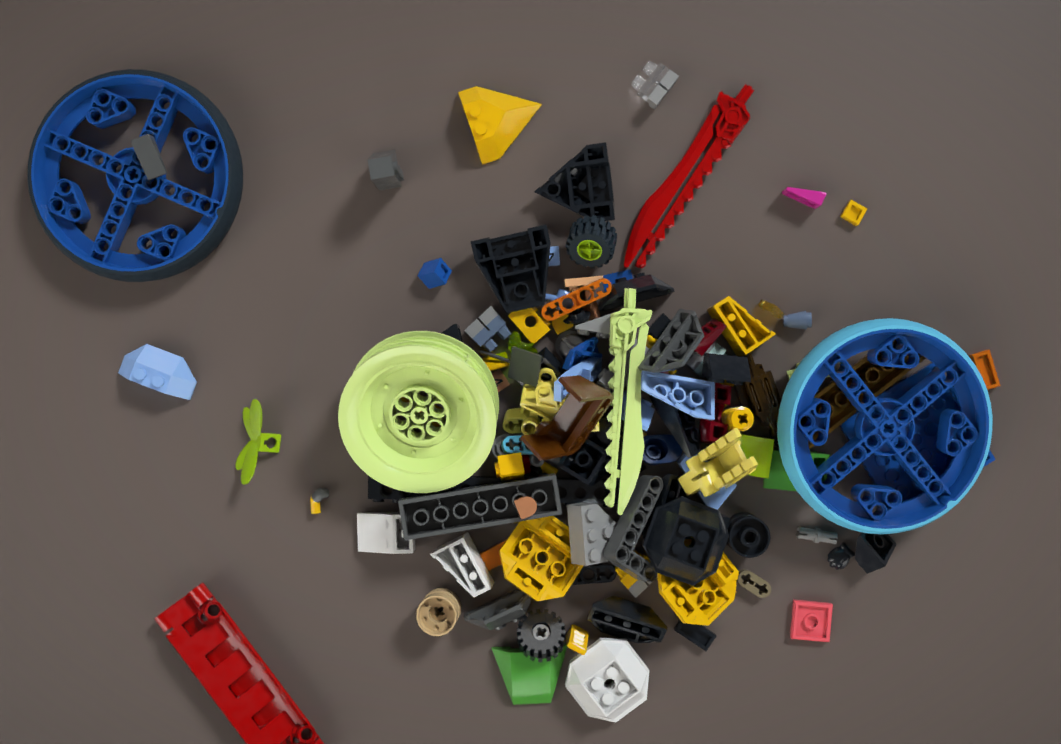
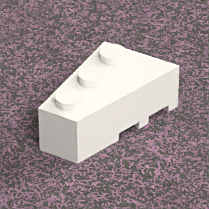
[430,532,495,597]

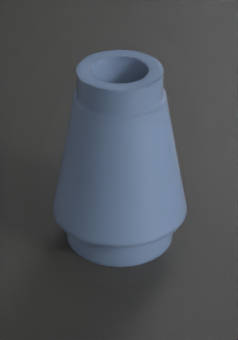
[783,311,812,330]

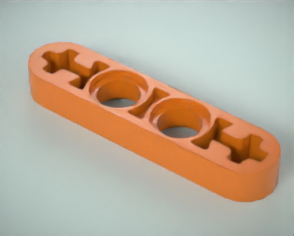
[541,278,612,321]

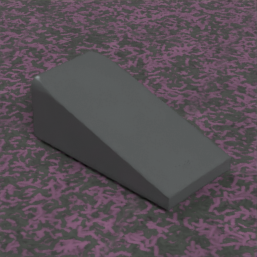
[131,134,168,180]

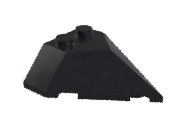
[534,142,615,221]

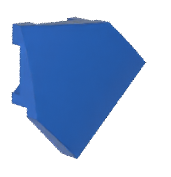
[562,337,602,370]

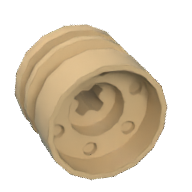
[416,588,462,636]

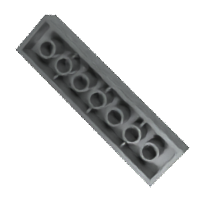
[398,473,562,541]

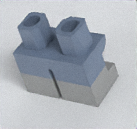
[464,306,511,353]

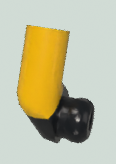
[529,461,558,477]

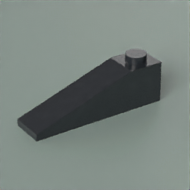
[650,395,702,458]

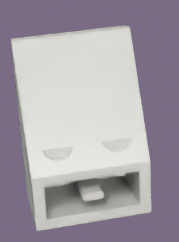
[357,512,416,554]

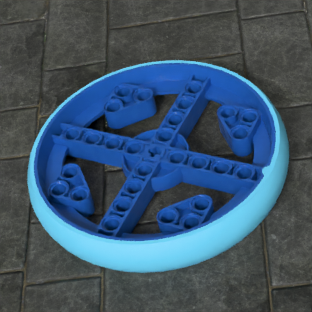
[777,318,993,534]

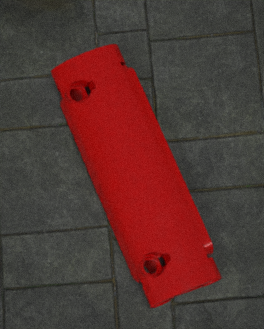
[154,582,324,744]

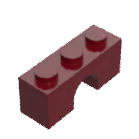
[699,383,732,444]

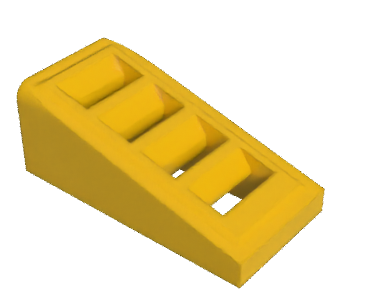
[566,624,589,655]

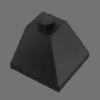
[855,532,897,574]

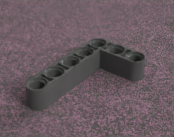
[604,475,663,582]

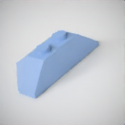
[118,344,197,400]

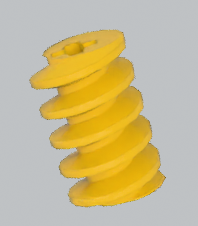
[721,407,754,432]

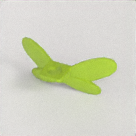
[235,399,281,485]

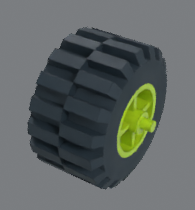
[566,215,617,269]

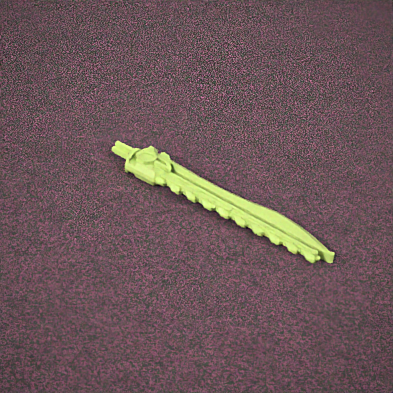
[604,288,652,515]

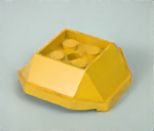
[499,516,583,601]
[658,539,739,626]

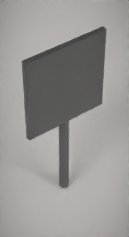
[479,346,542,387]

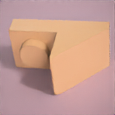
[564,276,603,301]

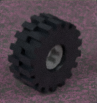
[517,609,566,662]

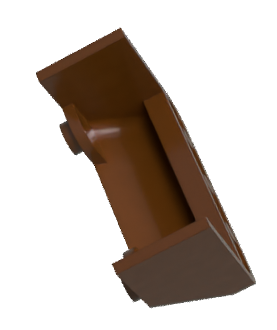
[520,375,614,461]

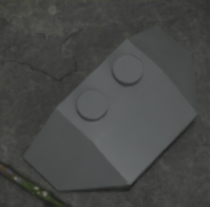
[638,309,704,373]
[463,588,532,630]

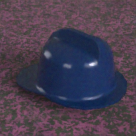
[643,434,683,466]

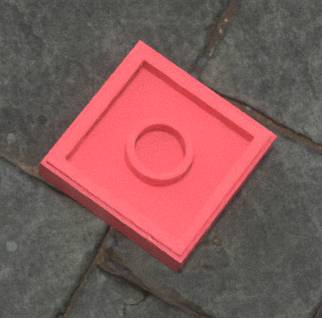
[790,599,833,642]

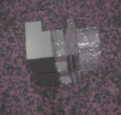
[631,61,679,110]

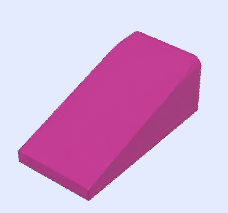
[782,187,827,209]

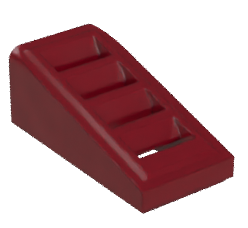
[694,318,727,356]

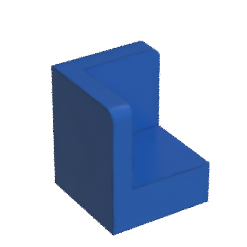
[418,258,452,289]

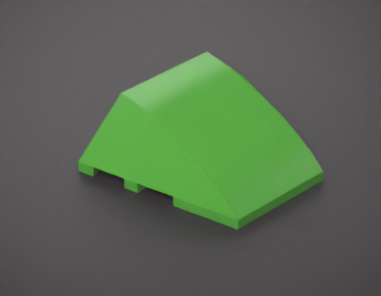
[492,644,567,705]

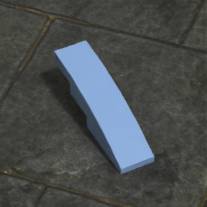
[554,357,602,402]

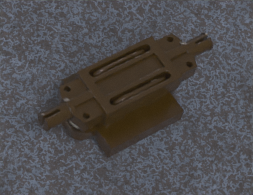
[734,353,781,437]

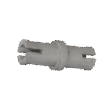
[796,526,838,544]

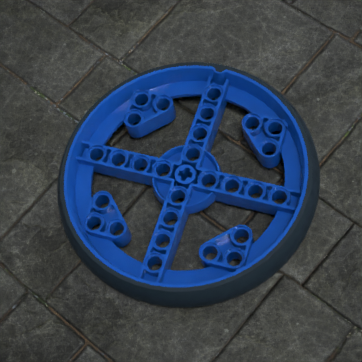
[27,69,243,282]

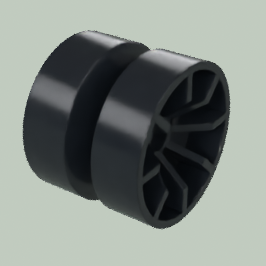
[727,512,771,558]

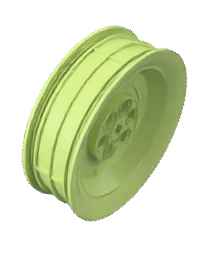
[338,331,499,493]

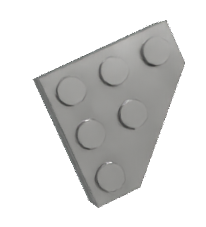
[567,502,626,566]

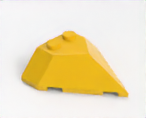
[458,86,542,165]

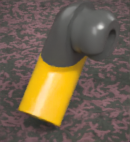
[310,487,329,514]

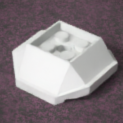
[565,638,650,723]

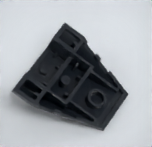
[470,224,551,313]

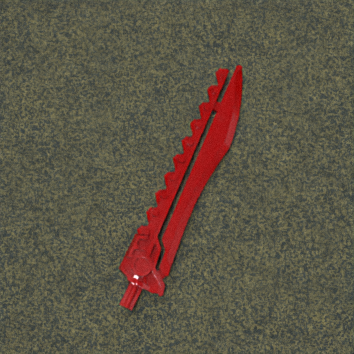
[624,84,754,268]

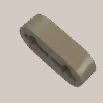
[737,569,771,598]

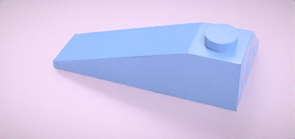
[641,370,715,421]

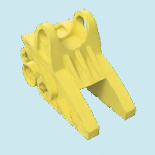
[503,368,600,435]
[678,428,758,497]

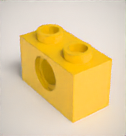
[508,307,551,345]
[494,452,524,482]

